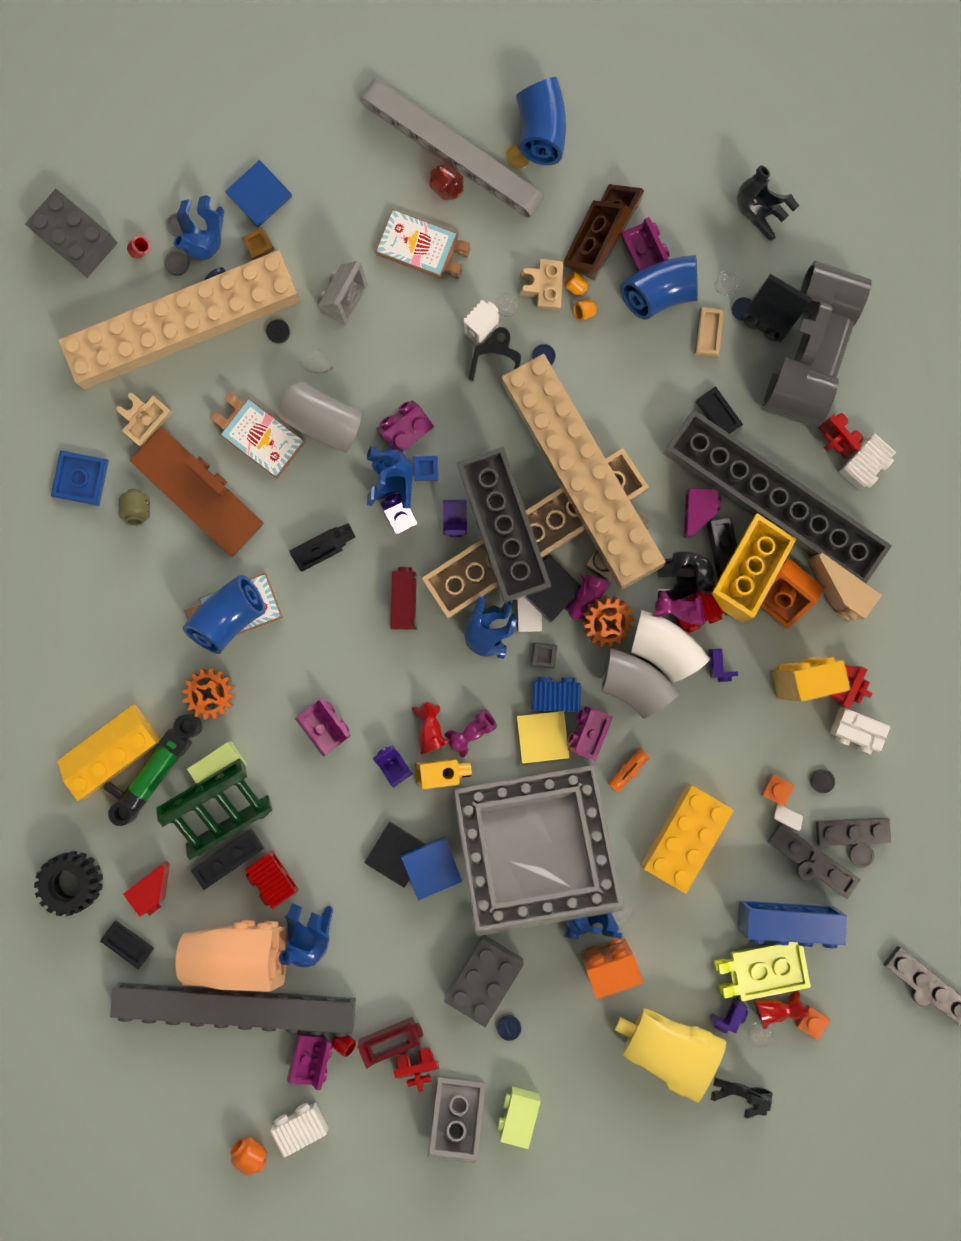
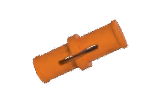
[608,748,650,793]

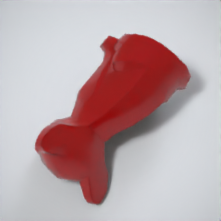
[412,702,449,755]
[754,991,809,1030]

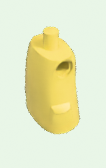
[614,1009,726,1103]

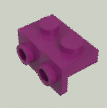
[621,217,670,272]
[376,400,435,452]
[295,698,351,757]
[568,706,613,761]
[287,1033,333,1090]

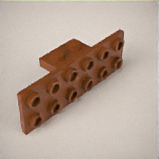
[130,427,264,557]

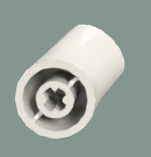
[631,610,710,682]

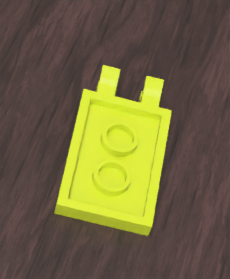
[714,942,811,1001]

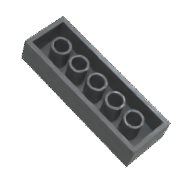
[457,447,552,604]

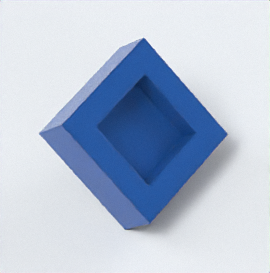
[414,456,439,481]

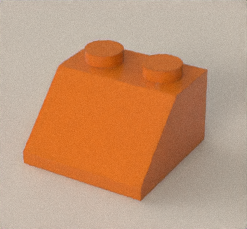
[760,557,825,629]

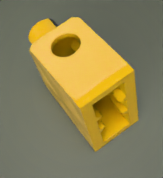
[414,758,472,789]

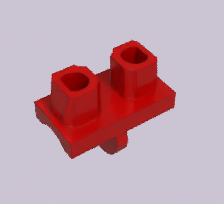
[818,413,864,459]
[828,664,873,708]
[393,1048,440,1092]

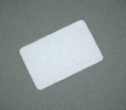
[774,804,803,831]

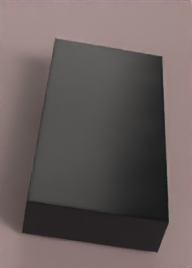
[695,386,743,434]
[100,920,154,969]

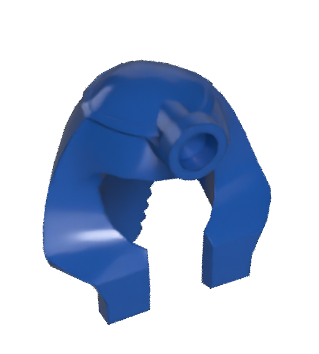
[174,195,224,260]
[367,446,413,509]
[465,596,517,659]
[279,903,333,968]
[564,913,622,939]

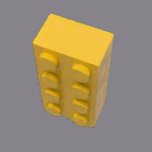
[771,657,850,701]
[641,783,734,894]

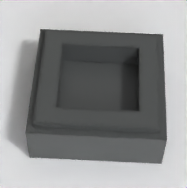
[531,642,558,669]

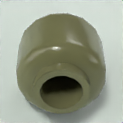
[118,489,150,526]

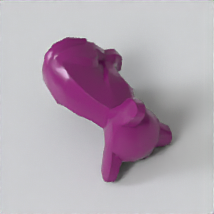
[565,573,611,622]
[653,592,705,625]
[445,708,497,757]

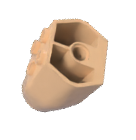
[175,920,288,992]

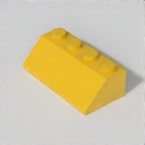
[712,513,796,623]
[57,704,161,801]

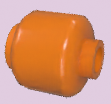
[230,1137,267,1176]

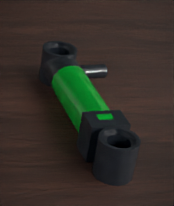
[103,714,202,826]

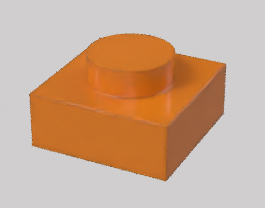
[761,774,795,807]
[795,1005,831,1040]

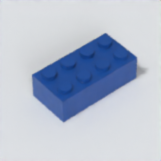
[738,900,847,949]

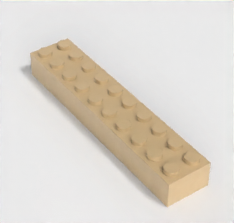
[58,250,301,390]
[502,354,666,590]
[422,448,649,619]

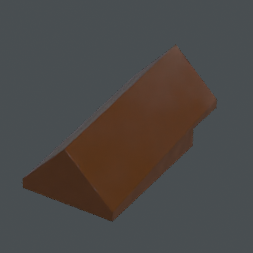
[563,184,644,281]

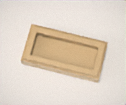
[695,307,725,358]

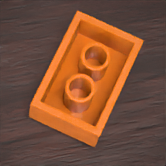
[581,938,644,1000]

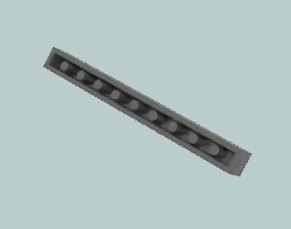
[110,982,356,1036]

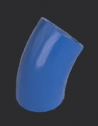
[516,77,566,165]
[620,255,698,320]
[182,575,265,654]

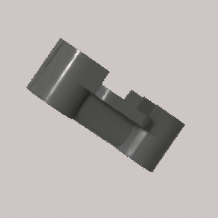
[761,261,872,428]

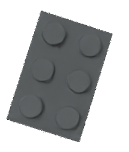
[25,188,117,278]
[444,935,524,1028]

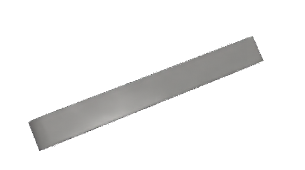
[360,79,544,218]

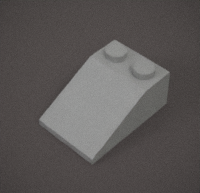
[318,261,368,326]
[427,1077,486,1163]

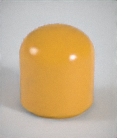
[564,272,588,296]
[573,299,597,321]

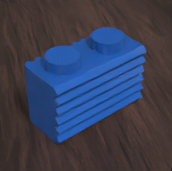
[531,677,581,712]

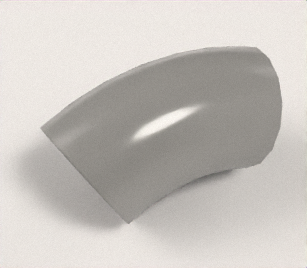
[279,382,362,453]
[601,648,680,719]

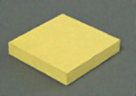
[517,711,569,763]

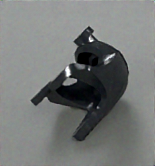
[736,165,800,240]
[658,551,715,601]

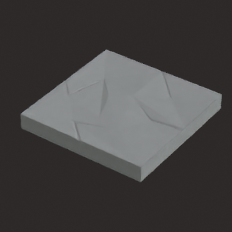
[453,765,624,936]

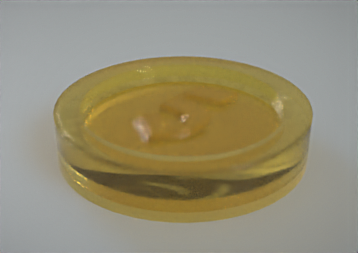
[507,144,529,169]

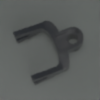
[469,327,521,382]
[711,1077,773,1119]

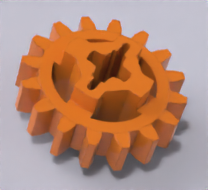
[582,595,635,648]
[182,668,236,720]

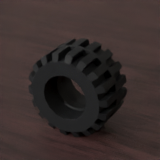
[34,851,103,916]

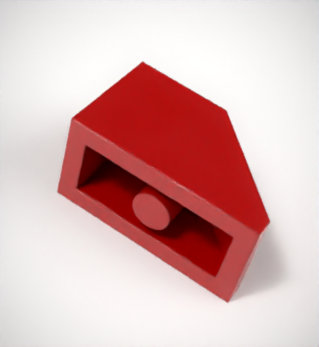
[123,861,170,917]

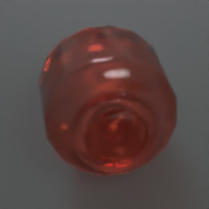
[429,164,464,200]

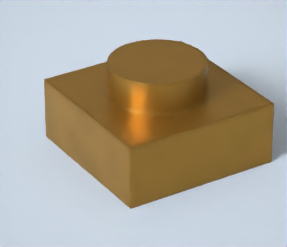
[242,227,275,260]

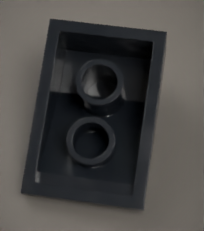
[741,274,812,342]

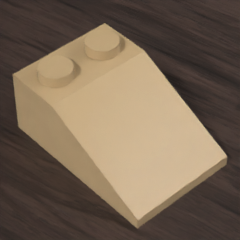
[807,553,882,621]

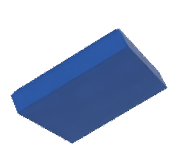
[225,160,292,228]
[51,450,109,506]
[400,837,463,901]

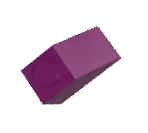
[683,488,721,538]

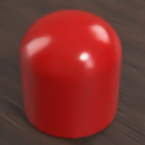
[127,236,150,258]
[332,1035,356,1057]

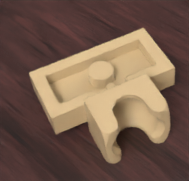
[519,259,563,310]
[116,393,173,447]

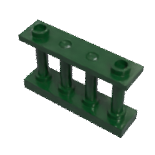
[156,758,273,860]

